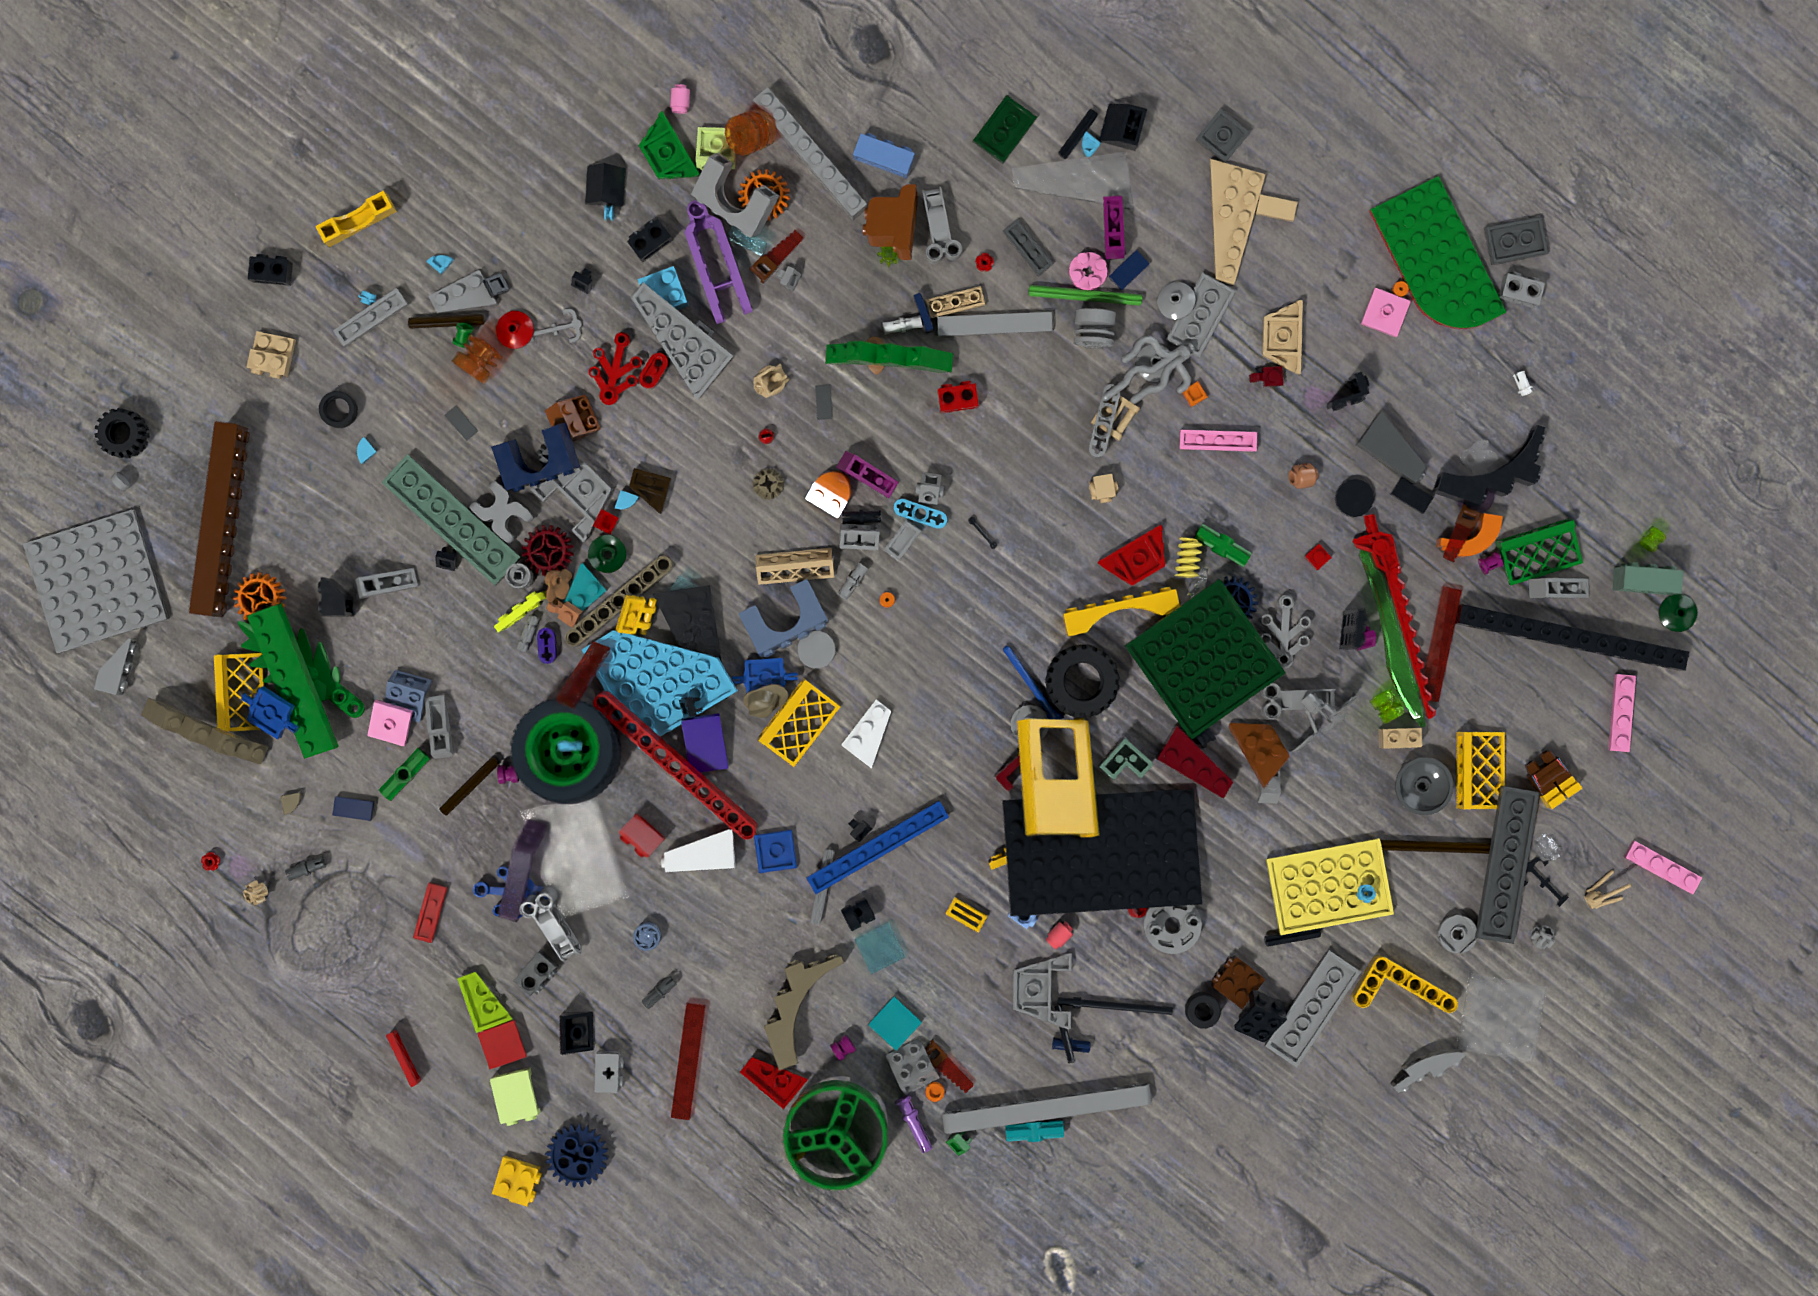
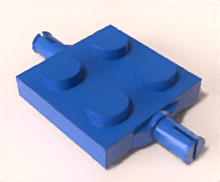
[732,658,798,694]
[241,686,299,739]

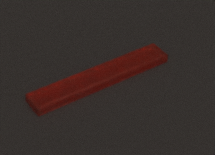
[1419,586,1462,702]
[671,1002,706,1120]

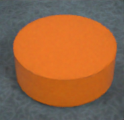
[925,1081,945,1102]

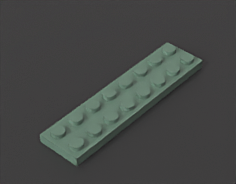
[381,454,522,586]

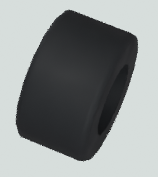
[1185,992,1221,1029]

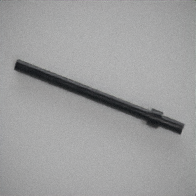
[1057,997,1173,1015]

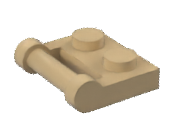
[1091,394,1140,441]

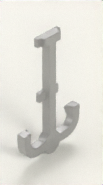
[530,309,582,343]

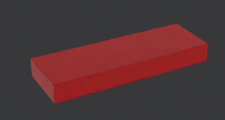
[413,882,448,943]
[386,1030,421,1087]

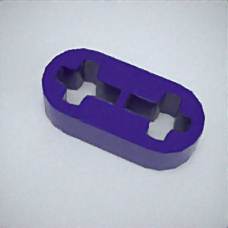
[537,628,557,664]

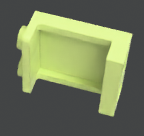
[490,1067,541,1126]

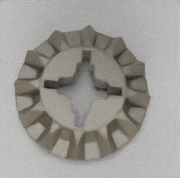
[753,469,784,499]

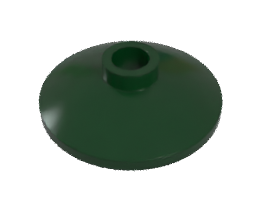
[588,535,627,573]
[1659,594,1697,632]

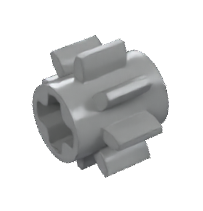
[1530,925,1556,949]

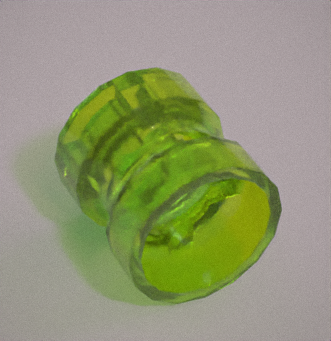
[1639,526,1667,553]

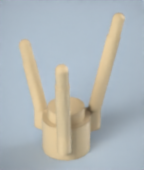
[1584,870,1631,909]

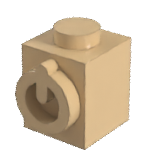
[1089,474,1118,503]

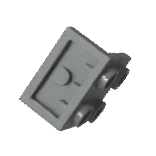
[886,1039,940,1095]

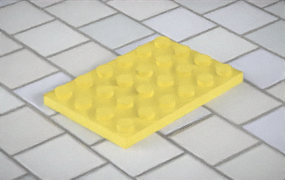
[1266,838,1394,935]

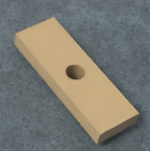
[925,286,986,319]

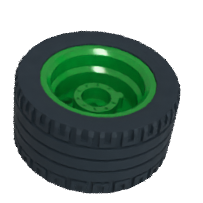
[510,697,621,804]

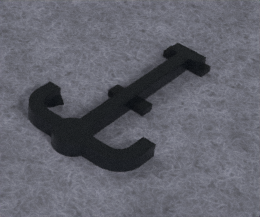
[1524,857,1569,907]

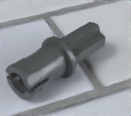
[642,976,677,1009]

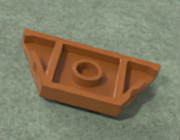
[1228,723,1290,788]

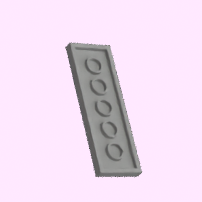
[1264,950,1361,1068]

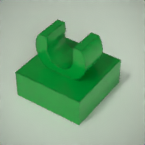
[946,1131,972,1156]

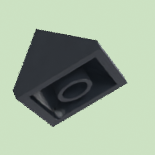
[585,163,626,207]
[559,1011,593,1055]

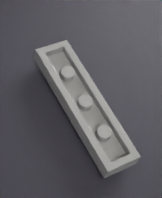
[333,288,408,347]

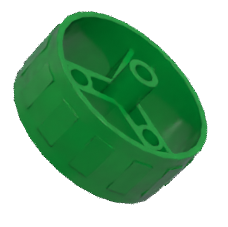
[783,1080,888,1190]

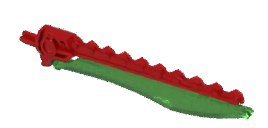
[1352,514,1436,728]

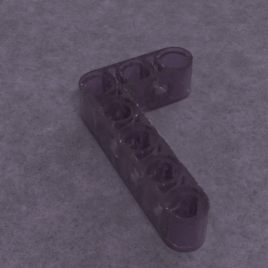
[498,818,547,923]

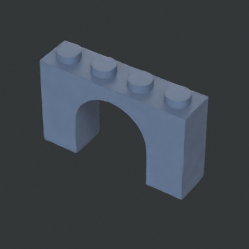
[739,579,829,657]

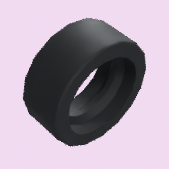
[319,391,358,428]

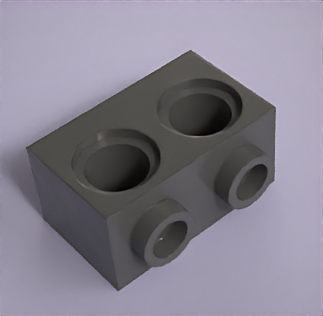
[513,950,558,996]

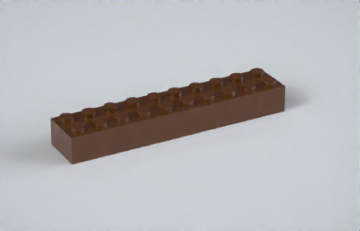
[189,421,250,617]

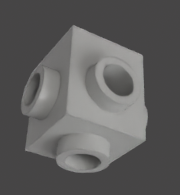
[916,472,944,505]

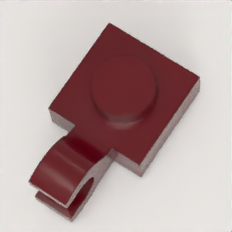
[1249,366,1284,387]

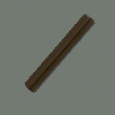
[408,314,484,329]
[439,757,499,816]

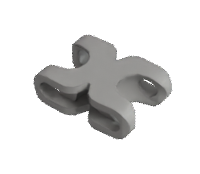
[469,480,534,544]

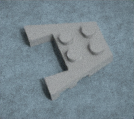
[531,462,612,543]
[1013,953,1072,1030]

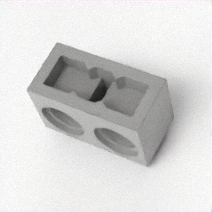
[1498,272,1545,308]
[839,523,879,550]

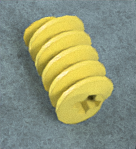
[1174,537,1203,578]

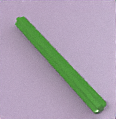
[1028,285,1142,306]

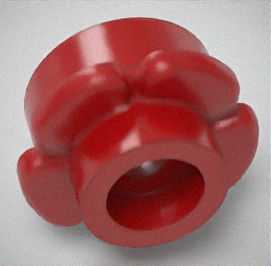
[975,253,994,272]
[201,852,220,871]

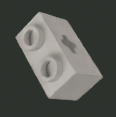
[594,1051,624,1093]

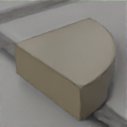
[280,793,301,815]

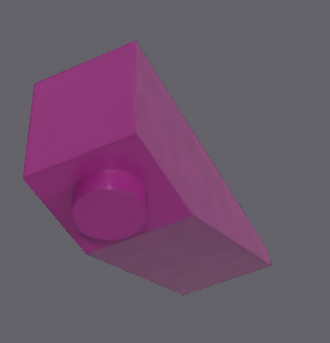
[1103,196,1125,259]
[836,451,899,498]

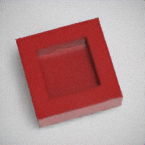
[593,509,619,535]
[1304,544,1332,571]

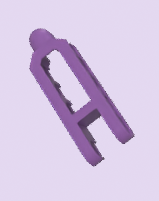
[684,200,753,324]

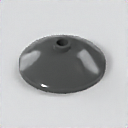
[1395,757,1454,815]

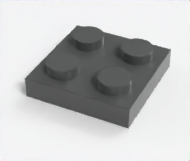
[1196,109,1250,163]

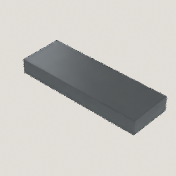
[1003,219,1053,276]

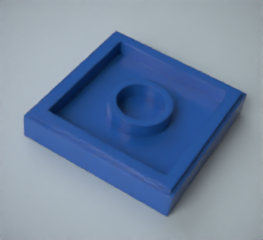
[754,830,797,873]

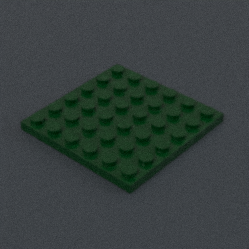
[1124,579,1286,740]

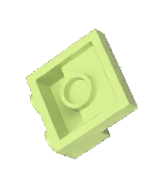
[696,127,736,170]

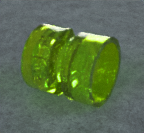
[1370,689,1405,724]

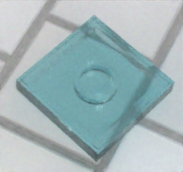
[854,922,906,974]

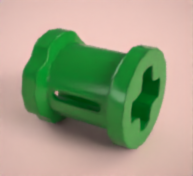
[452,323,474,348]

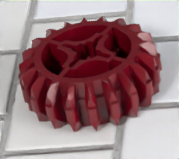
[522,525,574,577]

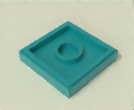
[868,996,922,1051]

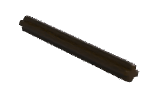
[1380,840,1491,854]

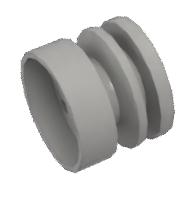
[1073,309,1116,349]

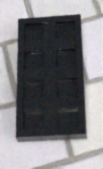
[1339,609,1368,650]

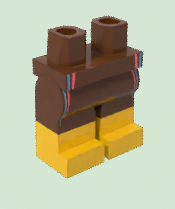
[1524,750,1582,809]

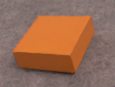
[1182,381,1208,407]

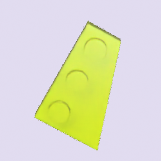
[494,590,547,632]

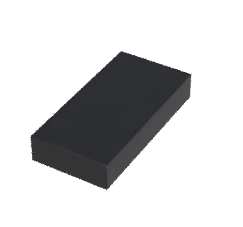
[1390,478,1434,514]

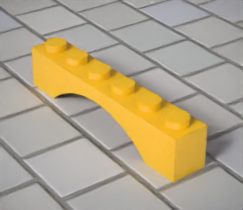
[1062,586,1180,637]

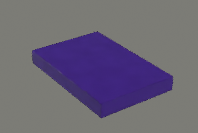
[681,713,729,772]

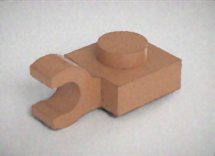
[546,598,583,627]

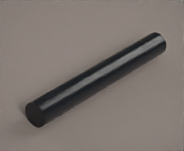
[1054,1005,1076,1064]

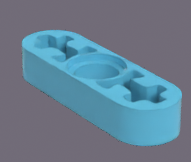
[894,499,947,529]

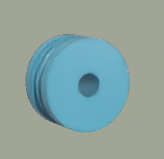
[604,205,614,221]

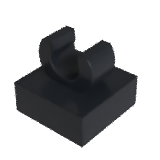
[571,268,592,294]
[435,547,457,571]
[679,697,703,718]
[848,818,873,842]

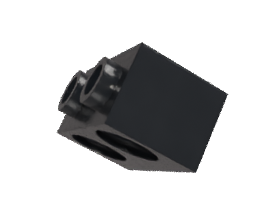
[627,218,673,263]
[247,254,293,286]

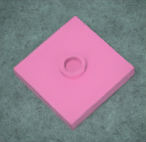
[1361,288,1411,338]
[367,700,413,746]

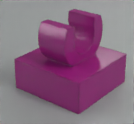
[1357,626,1376,651]

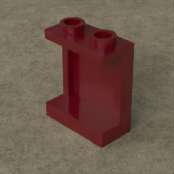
[994,753,1042,791]

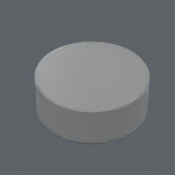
[111,472,130,491]

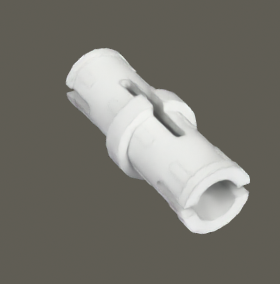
[882,315,922,335]

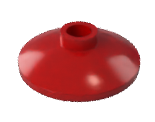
[496,311,534,349]

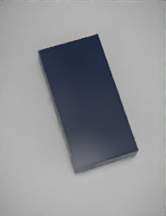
[1109,250,1150,291]
[913,293,934,334]
[332,796,374,821]

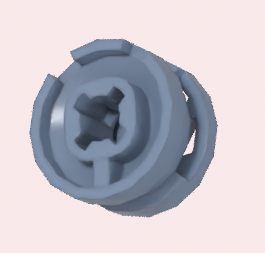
[633,922,661,951]

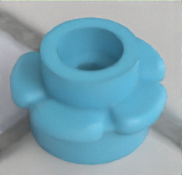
[358,290,377,305]
[1357,884,1376,903]

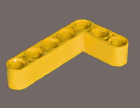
[1351,955,1458,1013]

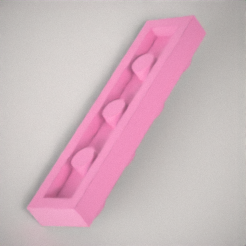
[1179,430,1257,452]
[1608,674,1636,752]
[1624,840,1702,894]

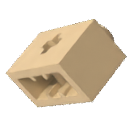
[1378,728,1422,749]

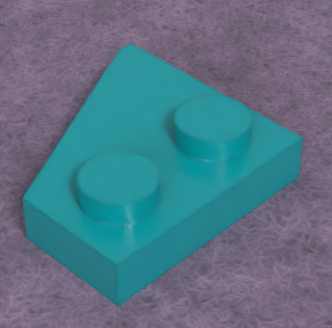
[565,563,607,612]

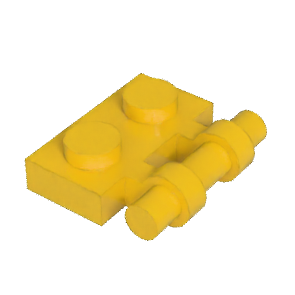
[616,595,657,635]

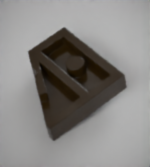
[629,468,671,514]

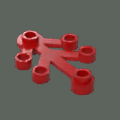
[588,332,642,405]

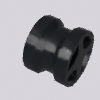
[1195,728,1216,748]

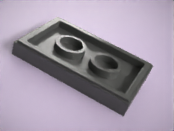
[1484,216,1549,265]

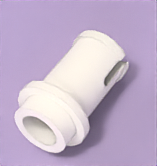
[1513,371,1533,396]

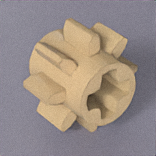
[243,880,268,905]

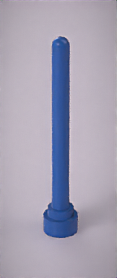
[1003,646,1064,720]

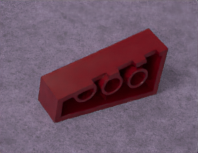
[1155,726,1233,799]

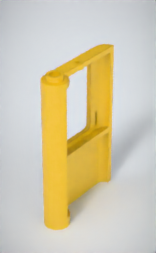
[1017,718,1099,837]

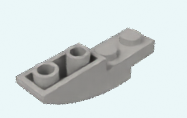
[1390,1049,1466,1093]

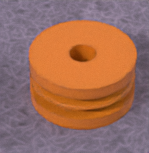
[1392,281,1409,297]
[880,592,895,608]

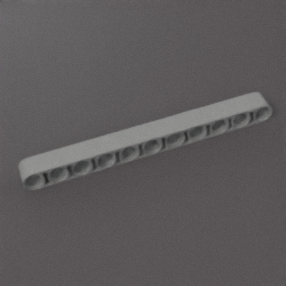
[942,1083,1152,1133]

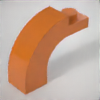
[1436,513,1503,557]

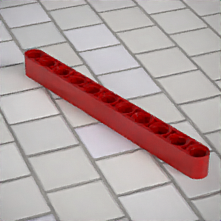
[593,691,758,840]

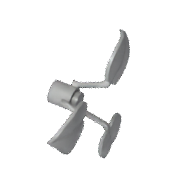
[1287,691,1357,752]

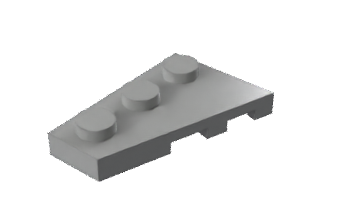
[429,270,498,314]

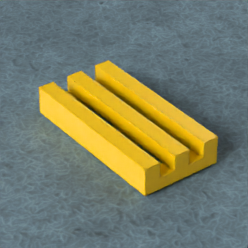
[945,897,988,933]

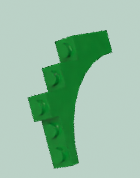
[825,341,953,373]

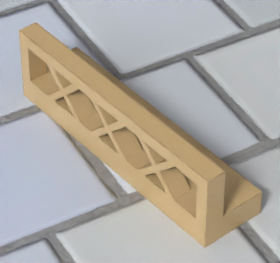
[755,548,834,585]

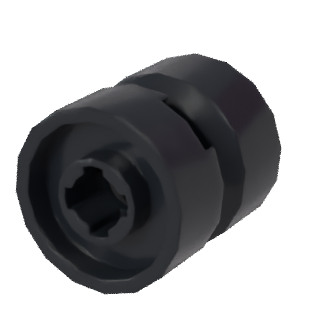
[841,897,876,931]

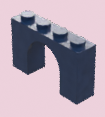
[491,423,580,492]

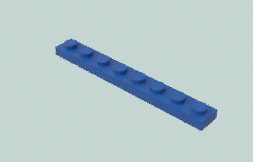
[806,800,949,894]

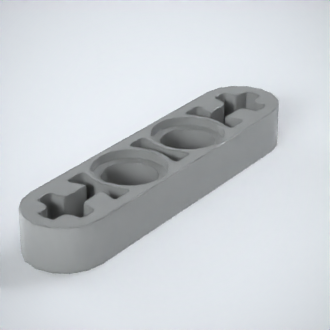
[1088,384,1120,458]

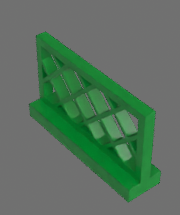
[1495,518,1583,586]

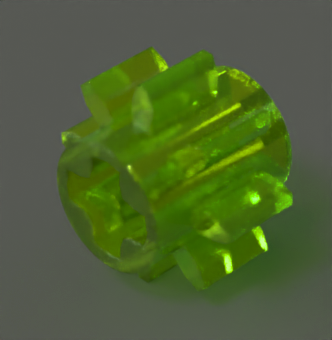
[877,247,898,268]

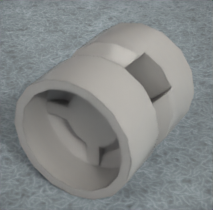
[505,563,534,589]

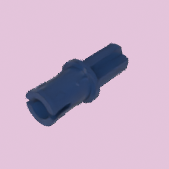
[1052,1037,1091,1053]

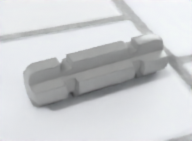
[517,615,539,652]

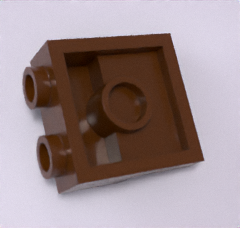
[1211,955,1266,1009]

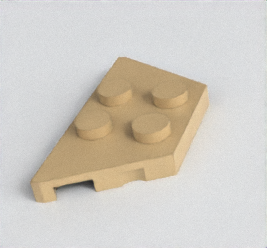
[1262,300,1303,375]

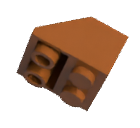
[545,394,601,442]

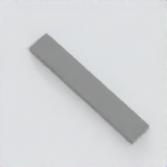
[937,312,1053,337]

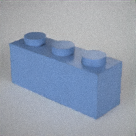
[853,133,915,179]

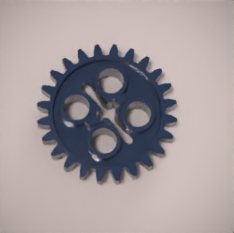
[545,1123,609,1188]

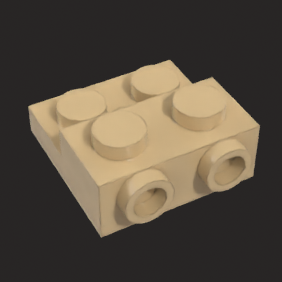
[246,331,296,379]

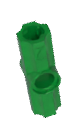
[1194,524,1252,567]
[378,748,431,801]

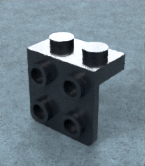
[1326,372,1370,411]
[1234,989,1287,1042]

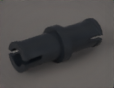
[842,509,881,525]

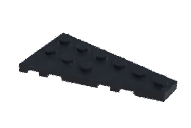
[653,585,727,699]

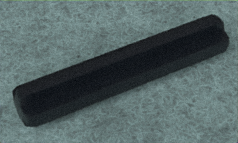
[1058,109,1098,159]
[1264,928,1321,947]

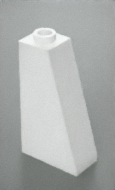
[661,829,736,872]

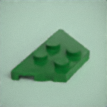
[638,111,700,180]

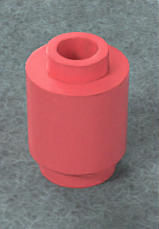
[1045,921,1074,950]

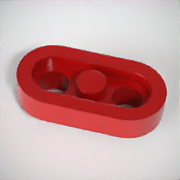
[639,353,669,389]

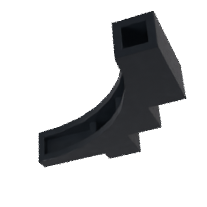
[1432,425,1545,507]

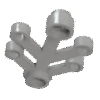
[1260,595,1311,669]

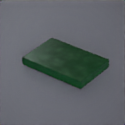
[973,95,1037,164]

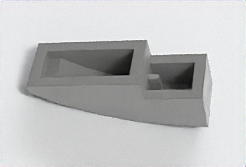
[425,695,453,759]

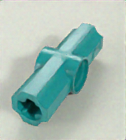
[1005,1120,1064,1142]

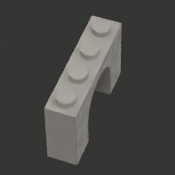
[691,153,779,238]

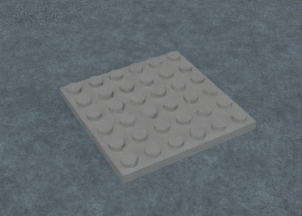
[23,509,169,654]

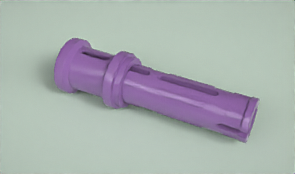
[895,1095,933,1153]

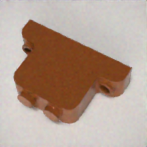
[863,184,918,260]

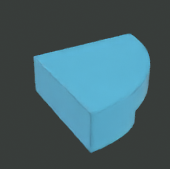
[1082,131,1101,159]
[426,255,454,274]
[357,437,377,464]
[615,490,639,510]
[559,742,582,751]

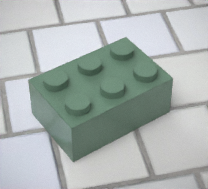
[1612,563,1684,595]

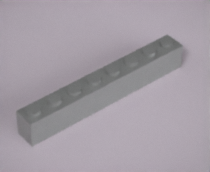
[753,87,867,221]

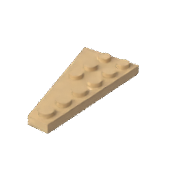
[1210,159,1266,285]

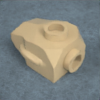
[754,364,790,398]

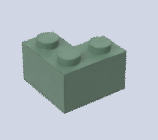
[1098,738,1154,780]

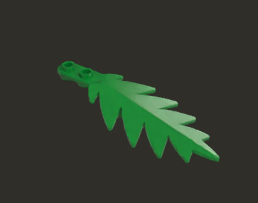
[237,621,365,718]

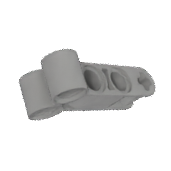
[922,186,962,264]
[1260,683,1337,719]
[520,886,582,962]

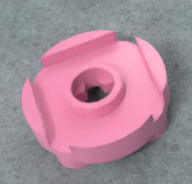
[1069,252,1107,290]

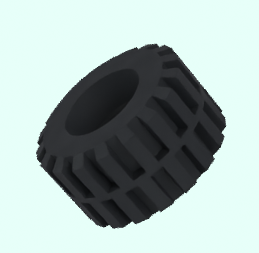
[94,408,150,458]

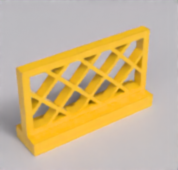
[214,653,264,732]
[757,678,841,767]
[1456,732,1505,809]

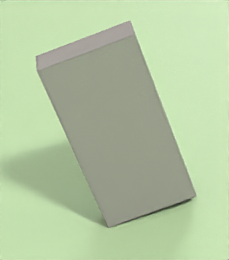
[884,519,922,562]

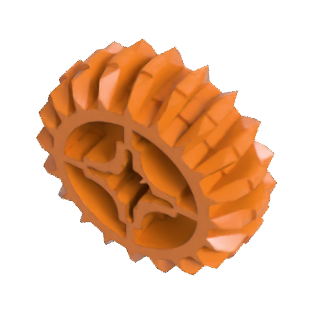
[738,169,790,221]
[233,572,287,620]

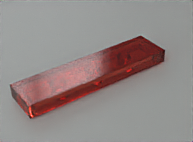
[556,641,610,709]

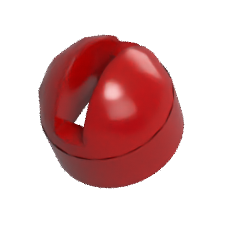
[759,429,774,444]

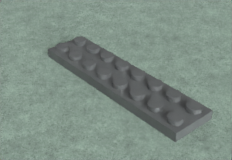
[1475,786,1539,944]

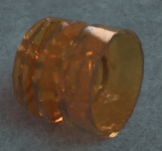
[725,108,777,156]
[451,335,503,385]

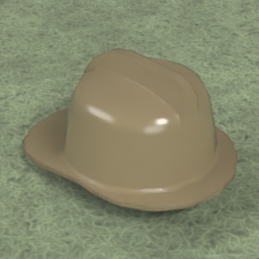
[743,684,788,718]

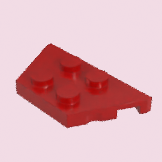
[1097,525,1165,586]

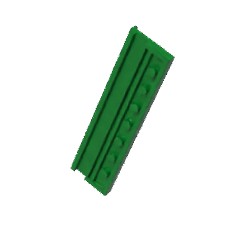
[247,603,339,759]

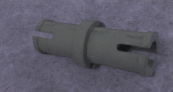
[285,856,326,881]

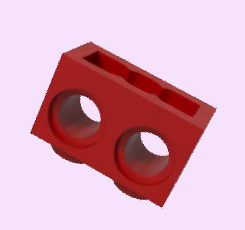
[937,381,979,414]

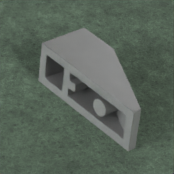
[352,568,418,600]
[1529,578,1589,598]

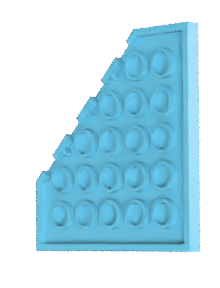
[582,630,738,749]

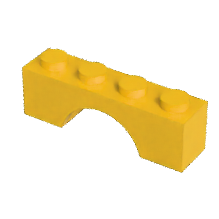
[315,190,397,247]

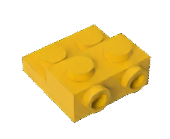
[492,1156,542,1207]

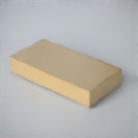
[1255,194,1297,222]

